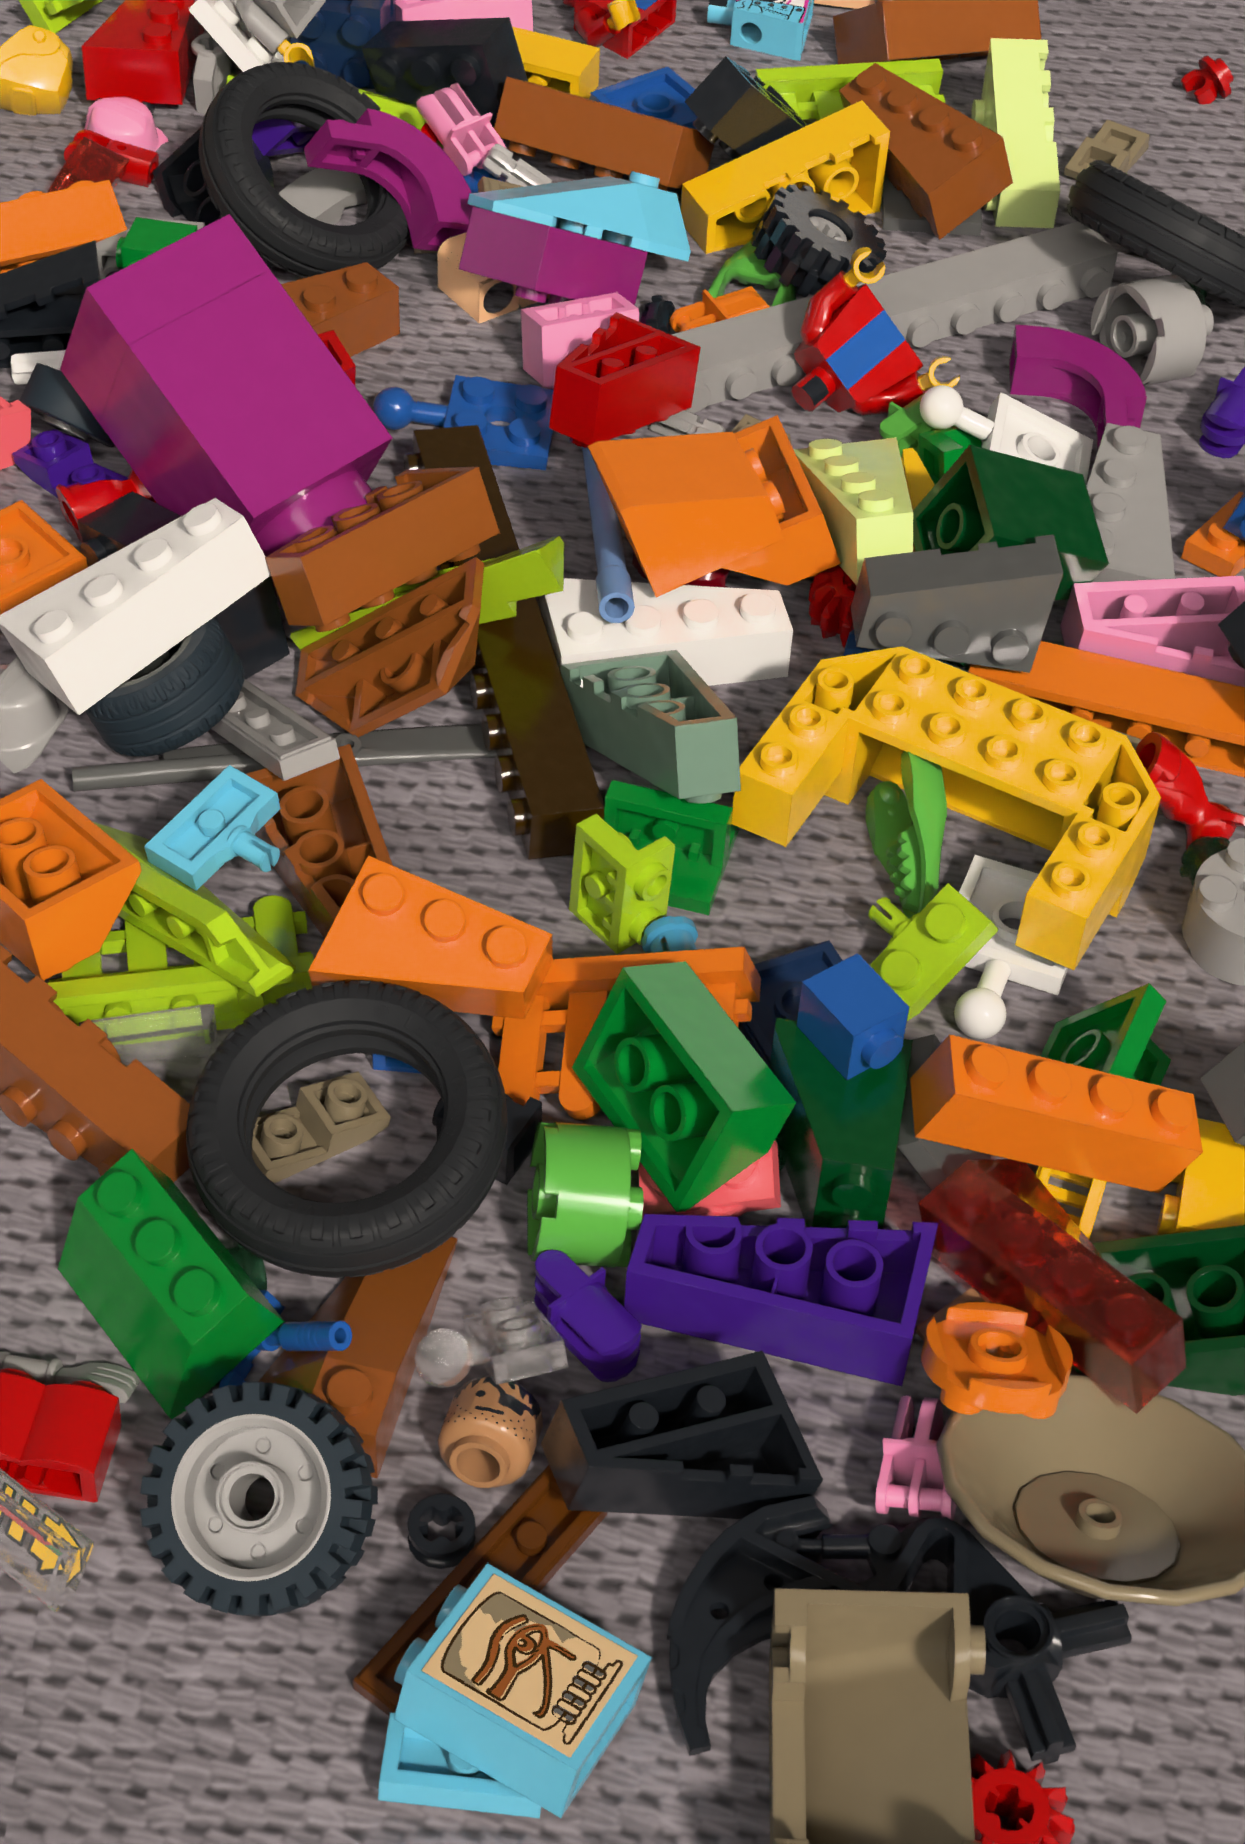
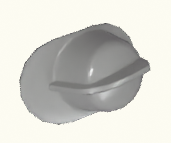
[0,656,68,774]

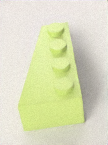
[971,38,1060,228]
[794,437,913,585]

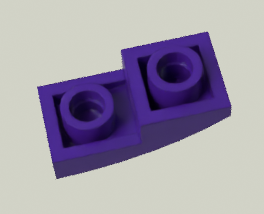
[12,429,128,498]

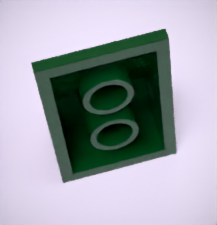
[1070,1225,1245,1396]

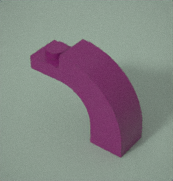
[304,108,476,251]
[1009,324,1147,449]

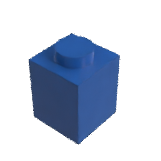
[796,953,909,1080]

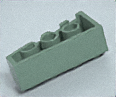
[560,650,741,804]

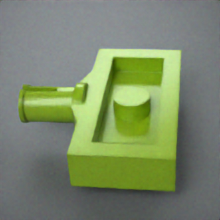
[868,883,998,1021]

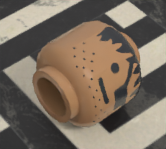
[438,1376,543,1488]

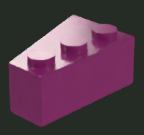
[458,207,648,305]

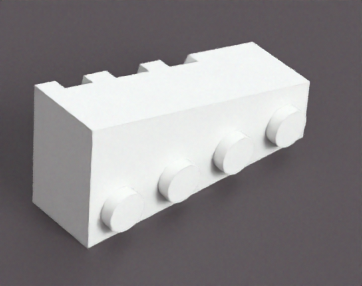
[0,498,271,715]
[539,578,793,686]

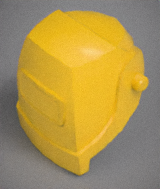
[0,25,73,116]

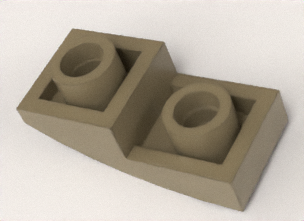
[252,1071,391,1184]

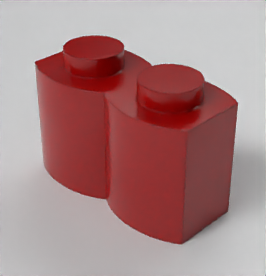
[0,1368,122,1502]

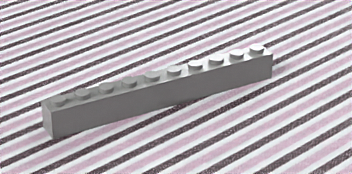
[671,222,1118,413]

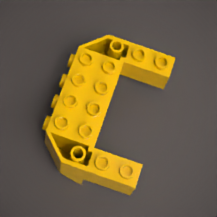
[731,646,1161,970]

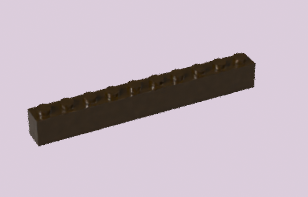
[404,425,605,860]

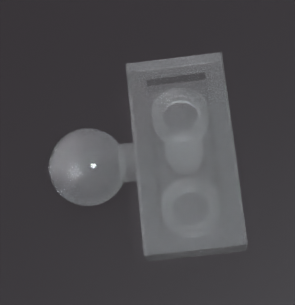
[414,1297,568,1388]

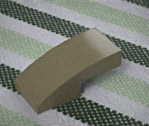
[1064,119,1150,179]

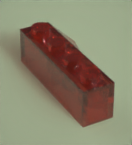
[918,1159,1186,1414]

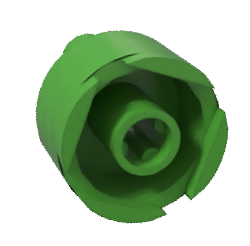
[527,1122,643,1268]

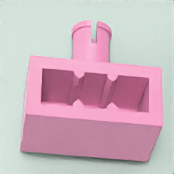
[521,292,639,389]

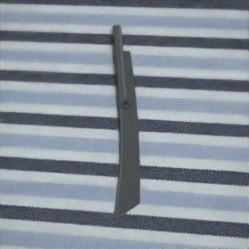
[71,723,497,792]

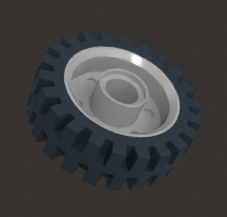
[140,1382,378,1616]

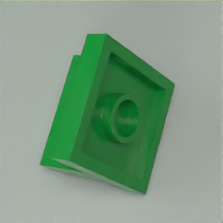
[604,780,740,915]
[1040,983,1171,1086]

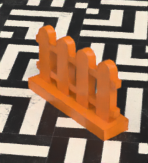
[491,946,761,1120]

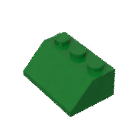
[572,961,796,1212]
[58,1149,284,1419]

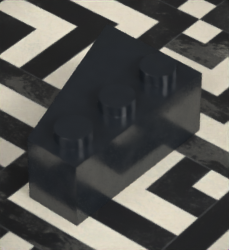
[541,1350,823,1519]

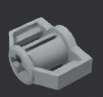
[191,33,238,114]

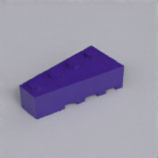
[624,1214,938,1386]

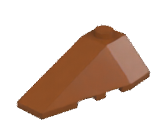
[258,1237,458,1479]

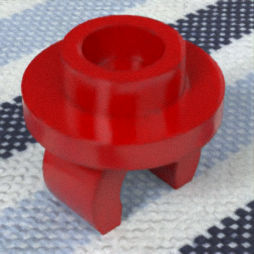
[1181,55,1234,105]

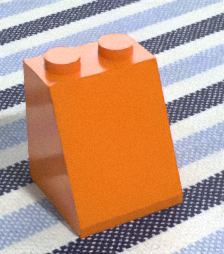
[588,431,786,597]

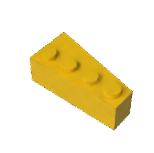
[681,100,890,254]

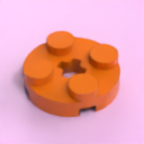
[921,1302,1073,1419]

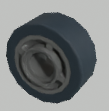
[20,363,115,448]

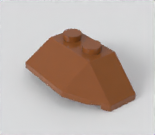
[295,557,484,738]

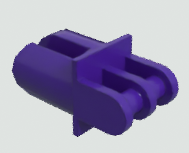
[1199,367,1245,458]
[534,1250,642,1382]

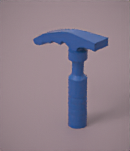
[219,1290,352,1388]

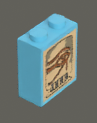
[394,1563,652,1818]

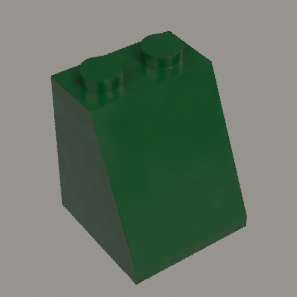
[913,445,1109,600]
[770,1018,913,1229]

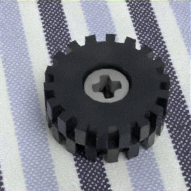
[751,184,887,297]

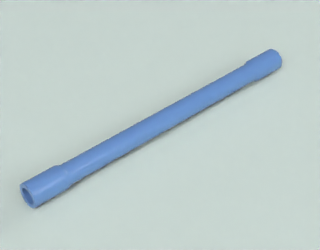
[582,447,635,623]

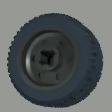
[85,618,245,757]

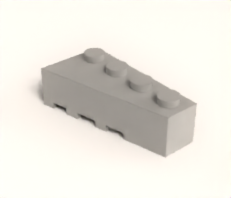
[1054,423,1175,607]

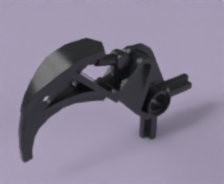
[667,1495,1132,1764]

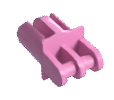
[416,83,506,176]
[875,1395,956,1521]

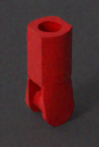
[64,129,159,187]

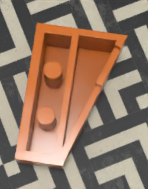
[308,855,553,1019]

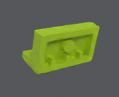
[569,814,675,954]

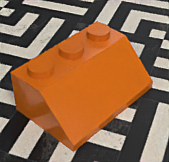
[722,415,841,586]
[0,779,142,981]

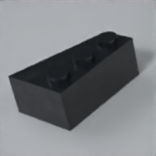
[361,17,528,128]
[684,56,807,160]
[0,240,101,368]

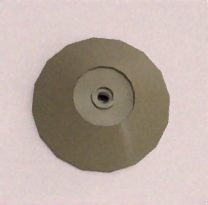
[936,1374,1245,1607]

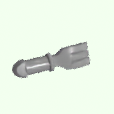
[0,1351,140,1403]

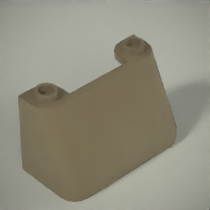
[769,1588,986,1844]

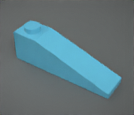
[467,171,691,262]

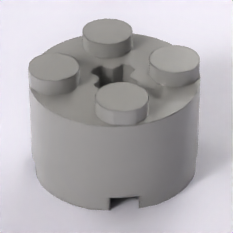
[1091,274,1214,386]
[1182,838,1245,986]

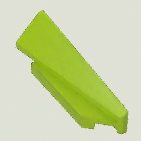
[290,536,564,651]
[92,821,296,998]

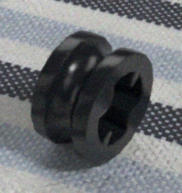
[407,1493,476,1569]

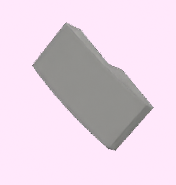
[278,168,367,225]

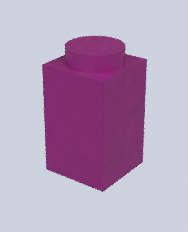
[60,214,392,588]

